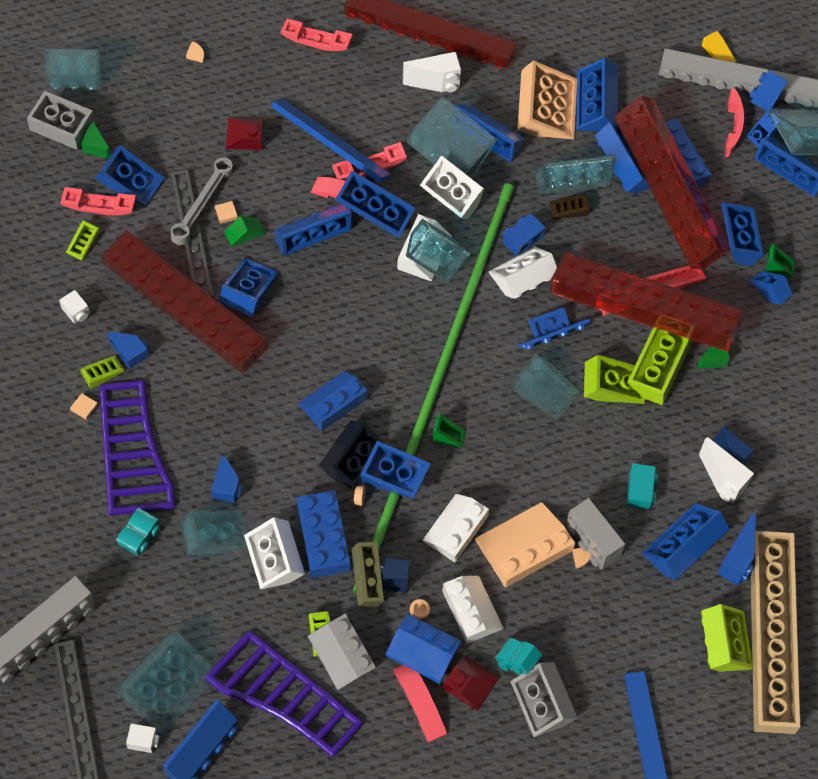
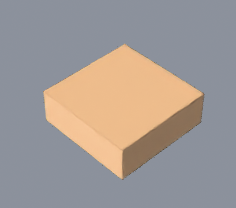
[215,201,238,224]
[70,393,98,420]

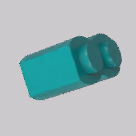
[116,508,160,556]
[495,638,542,675]

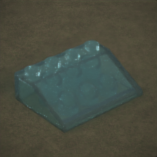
[406,97,497,179]
[768,109,818,155]
[535,155,616,195]
[114,631,219,735]

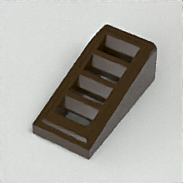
[549,194,589,219]

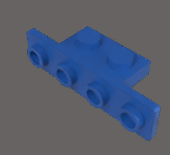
[518,307,591,350]

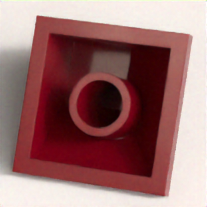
[226,117,264,150]
[443,656,499,711]

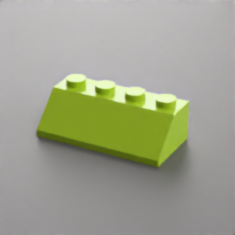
[628,320,692,405]

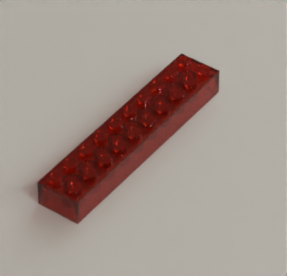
[614,95,730,270]
[101,230,268,374]
[550,252,743,352]

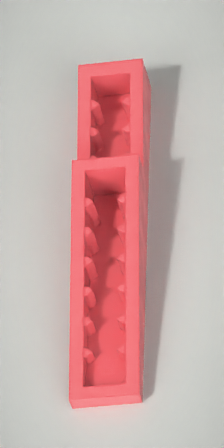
[596,263,706,316]

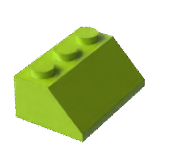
[701,604,753,672]

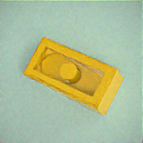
[702,31,736,63]

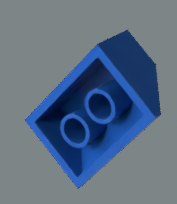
[721,202,764,266]
[298,371,367,431]
[385,613,461,684]

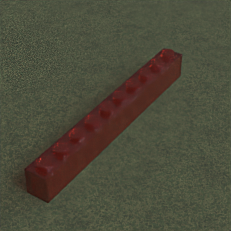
[344,0,516,69]

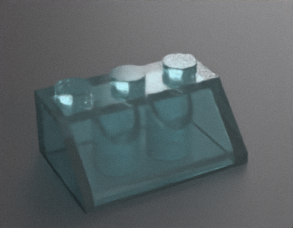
[45,49,103,89]
[406,218,470,283]

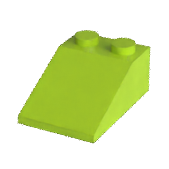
[584,355,645,404]

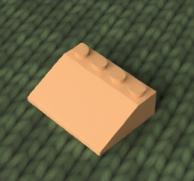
[517,61,577,139]
[475,502,575,588]

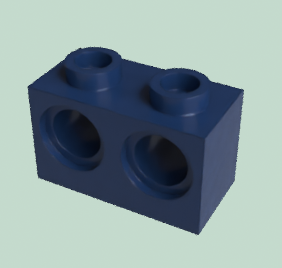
[380,558,409,593]

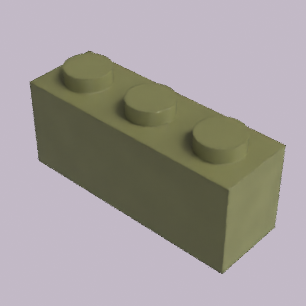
[352,542,384,608]

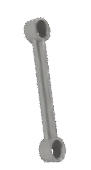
[171,158,233,245]

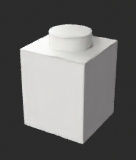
[59,290,90,324]
[126,724,160,753]

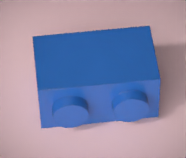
[749,70,788,111]
[502,213,546,256]

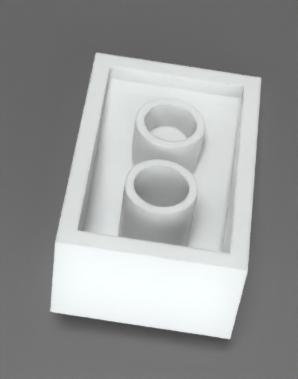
[403,52,461,92]
[699,437,754,504]

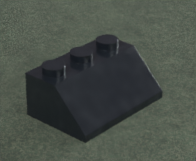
[319,420,385,491]

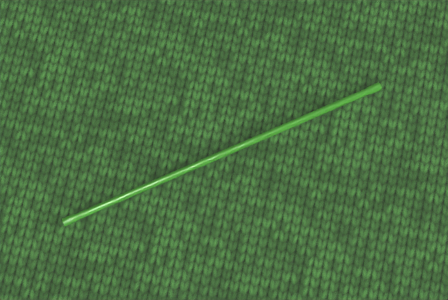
[353,184,514,593]

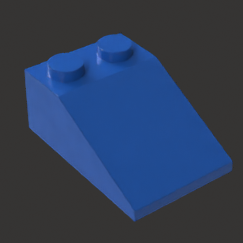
[95,145,164,206]
[218,258,278,318]
[360,441,431,499]
[717,513,756,586]

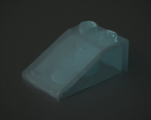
[511,353,580,421]
[179,510,248,558]

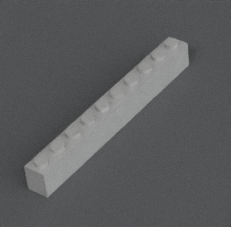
[659,49,818,107]

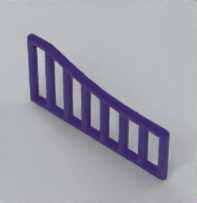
[99,380,176,516]
[205,631,363,757]

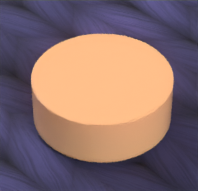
[354,486,365,506]
[410,599,430,620]

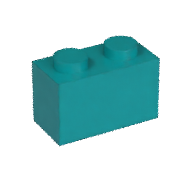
[626,463,658,509]

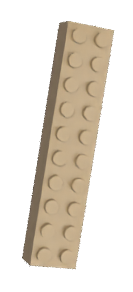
[751,531,800,734]

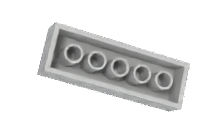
[0,576,95,685]

